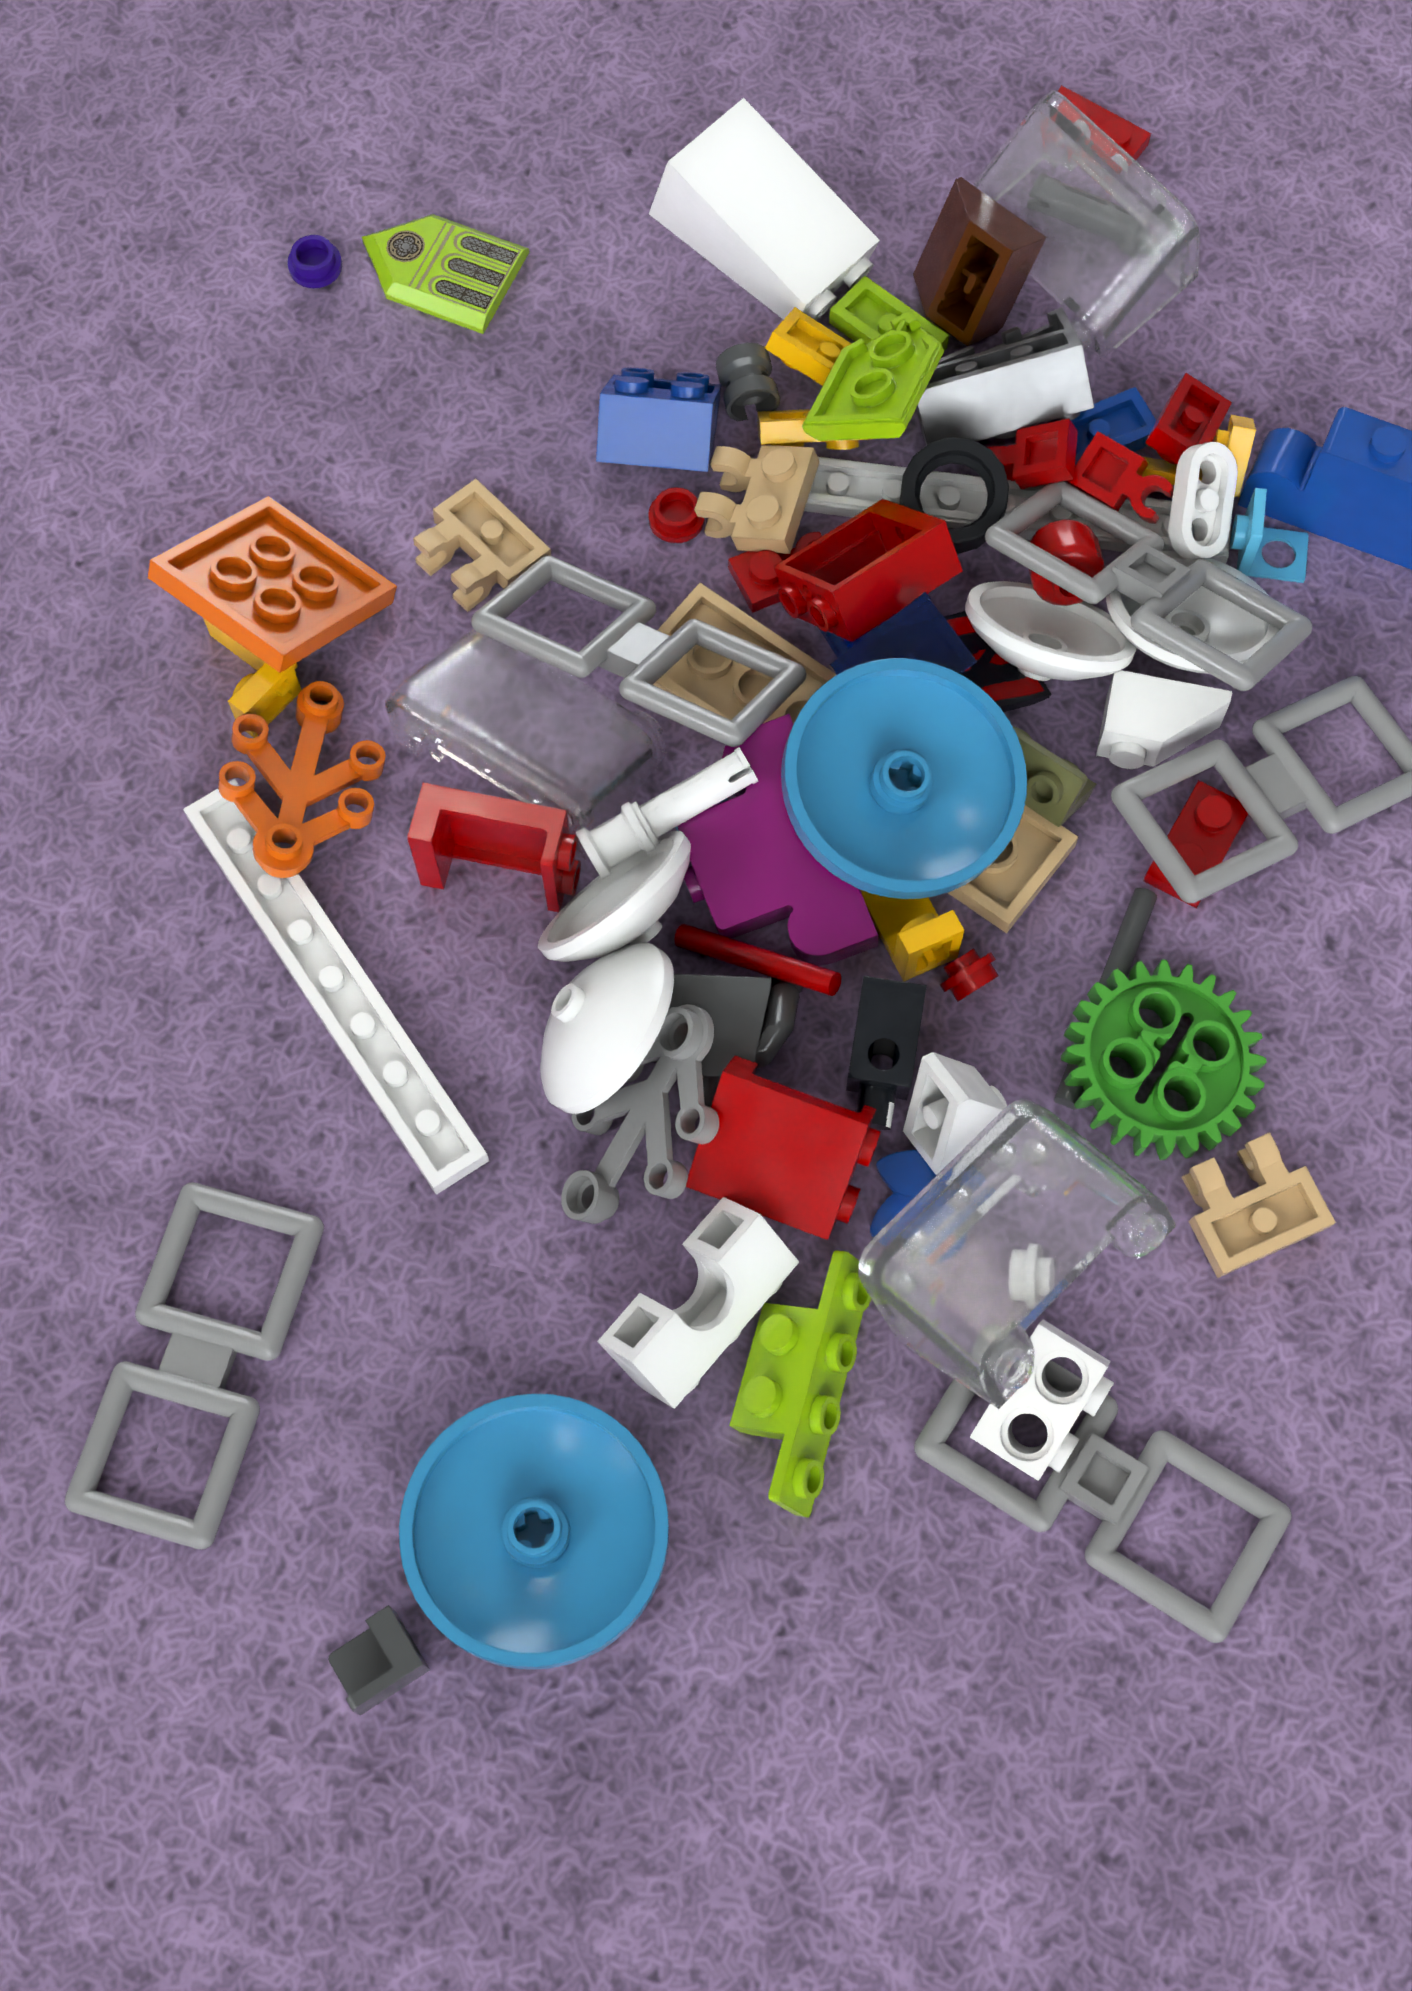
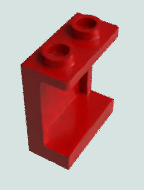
[407,782,581,912]
[686,1055,881,1240]

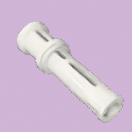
[576,747,759,879]

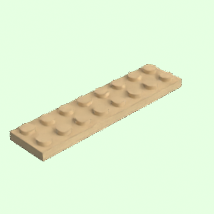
[653,583,1078,934]

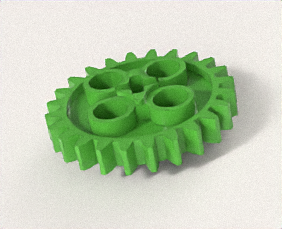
[1061,960,1267,1160]

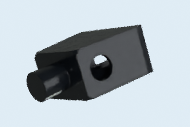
[846,976,927,1130]

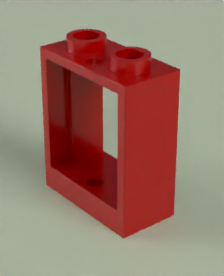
[774,499,963,642]

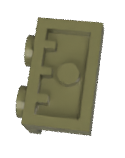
[1013,726,1097,827]

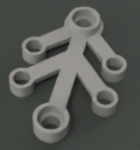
[561,1004,719,1224]

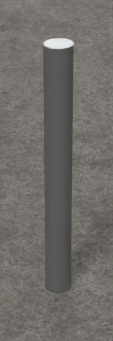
[1054,888,1157,1110]

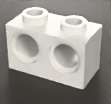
[970,1320,1114,1481]

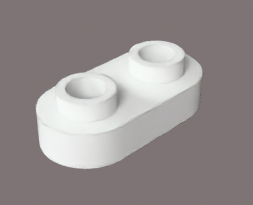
[1168,442,1237,560]

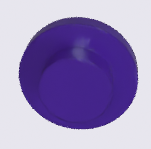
[287,235,342,288]

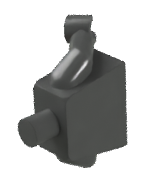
[654,974,804,1107]

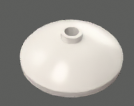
[1106,551,1280,674]
[965,581,1137,681]
[538,831,691,962]
[540,942,674,1114]

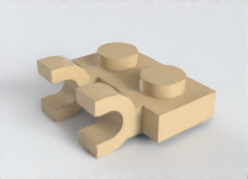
[695,445,819,554]
[413,479,551,612]
[1182,1132,1336,1278]

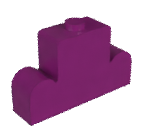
[678,714,878,966]

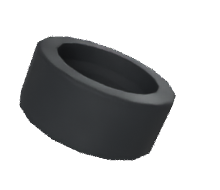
[899,437,1009,554]

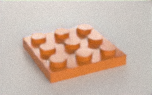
[148,496,397,673]

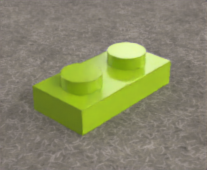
[829,276,949,351]

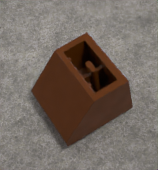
[913,177,1047,347]

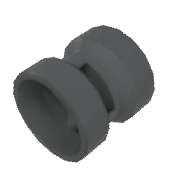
[716,343,780,421]

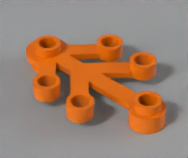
[218,681,386,878]

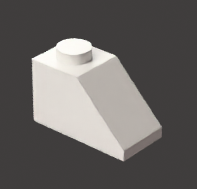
[1096,670,1232,769]
[903,1052,1010,1177]

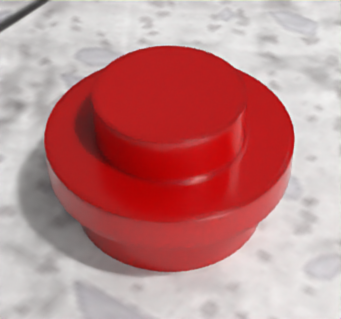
[648,487,705,543]
[940,948,999,1002]

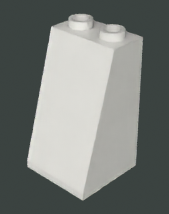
[649,98,880,320]

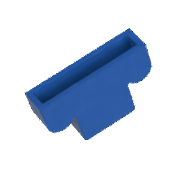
[1238,407,1412,570]

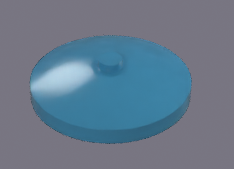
[781,658,1027,899]
[399,1394,669,1670]

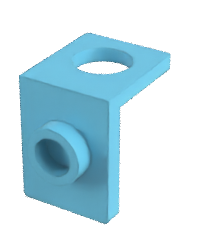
[1230,488,1309,583]

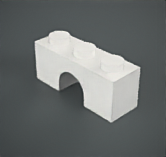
[597,1197,799,1409]

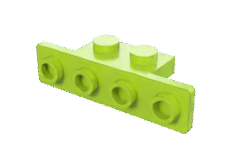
[729,1250,873,1517]

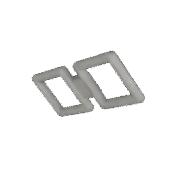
[985,481,1312,691]
[471,555,806,747]
[1111,676,1412,903]
[64,1182,324,1550]
[914,1326,1292,1643]

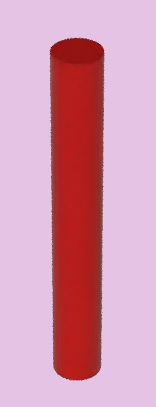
[674,924,842,996]

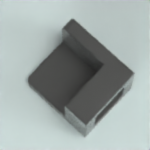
[328,1605,430,1716]

